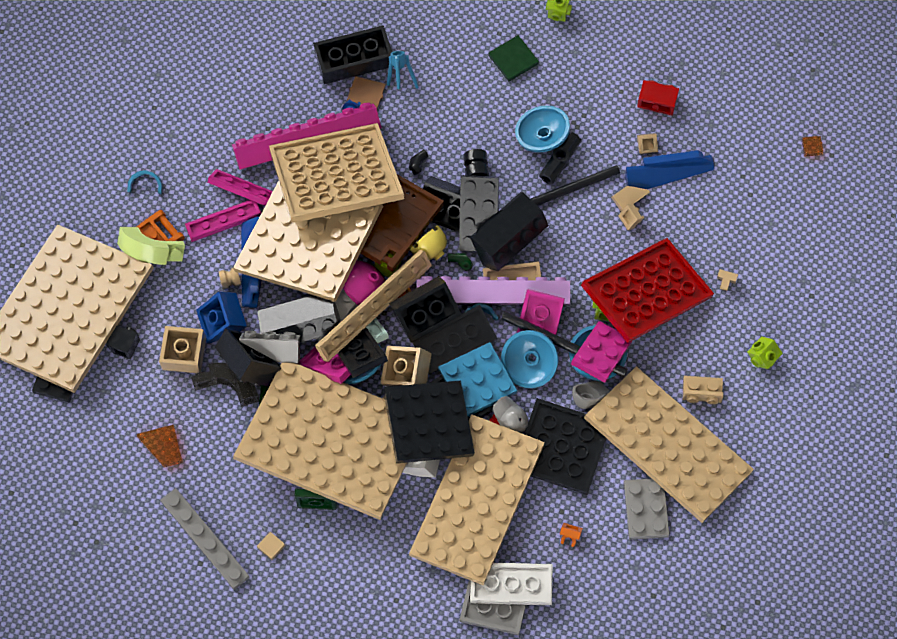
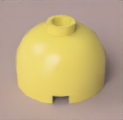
[410,225,447,261]

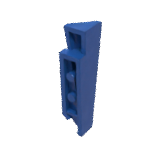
[625,150,714,189]
[241,216,262,309]

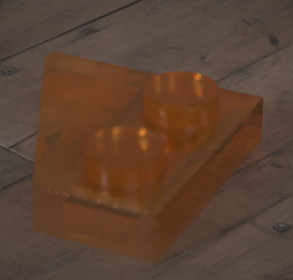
[137,425,183,467]

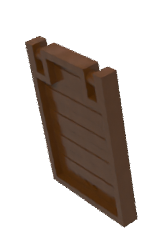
[360,174,444,272]

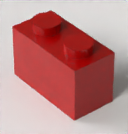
[637,80,679,116]

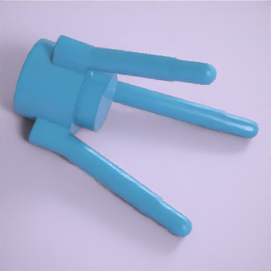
[387,51,419,89]

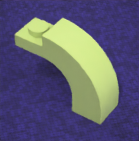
[117,227,185,265]

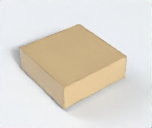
[257,532,285,560]

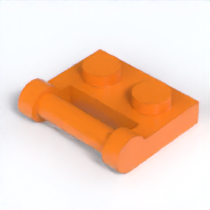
[136,210,185,241]

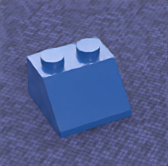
[196,291,247,344]

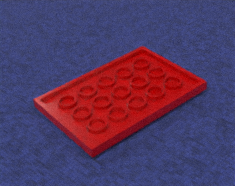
[581,238,714,343]

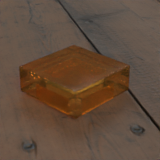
[801,136,823,157]

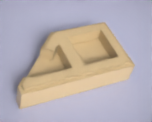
[611,186,650,212]

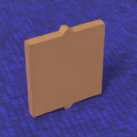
[346,76,386,110]

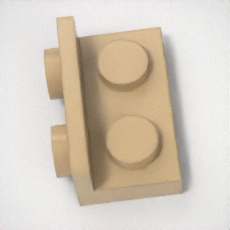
[682,376,723,404]

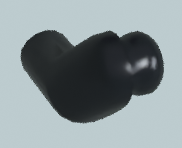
[409,149,429,175]

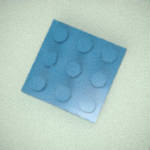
[438,342,517,417]

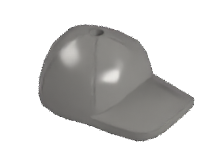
[572,381,611,409]
[493,396,528,433]

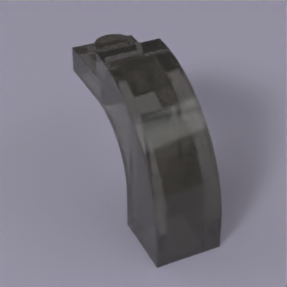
[191,363,259,407]

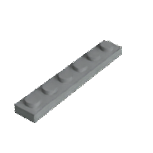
[160,488,250,590]

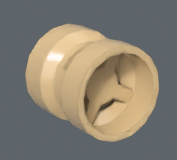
[218,268,241,289]

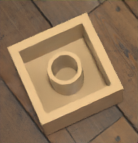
[159,326,206,374]
[380,346,432,387]

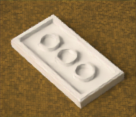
[470,563,553,605]

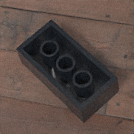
[313,25,392,84]

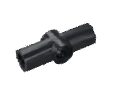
[539,132,582,184]

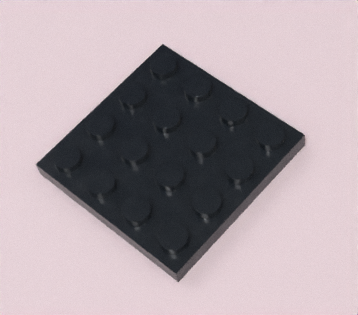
[383,380,475,464]
[524,398,606,495]

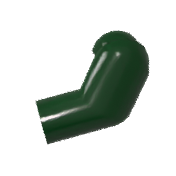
[448,253,473,271]

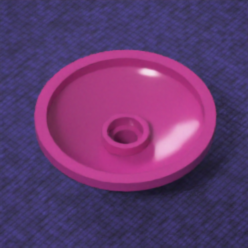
[343,260,386,305]

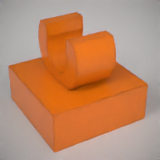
[560,523,583,547]

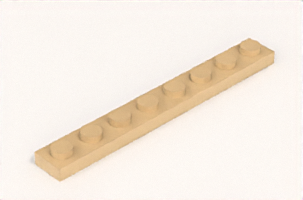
[315,250,432,362]

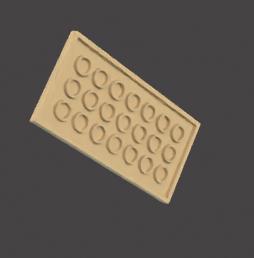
[584,366,754,523]
[409,414,545,585]

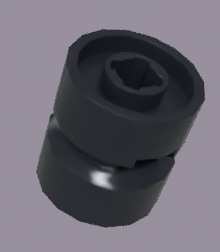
[463,149,489,176]

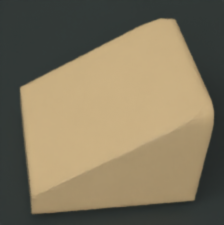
[637,133,658,154]

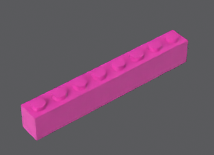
[232,103,382,170]

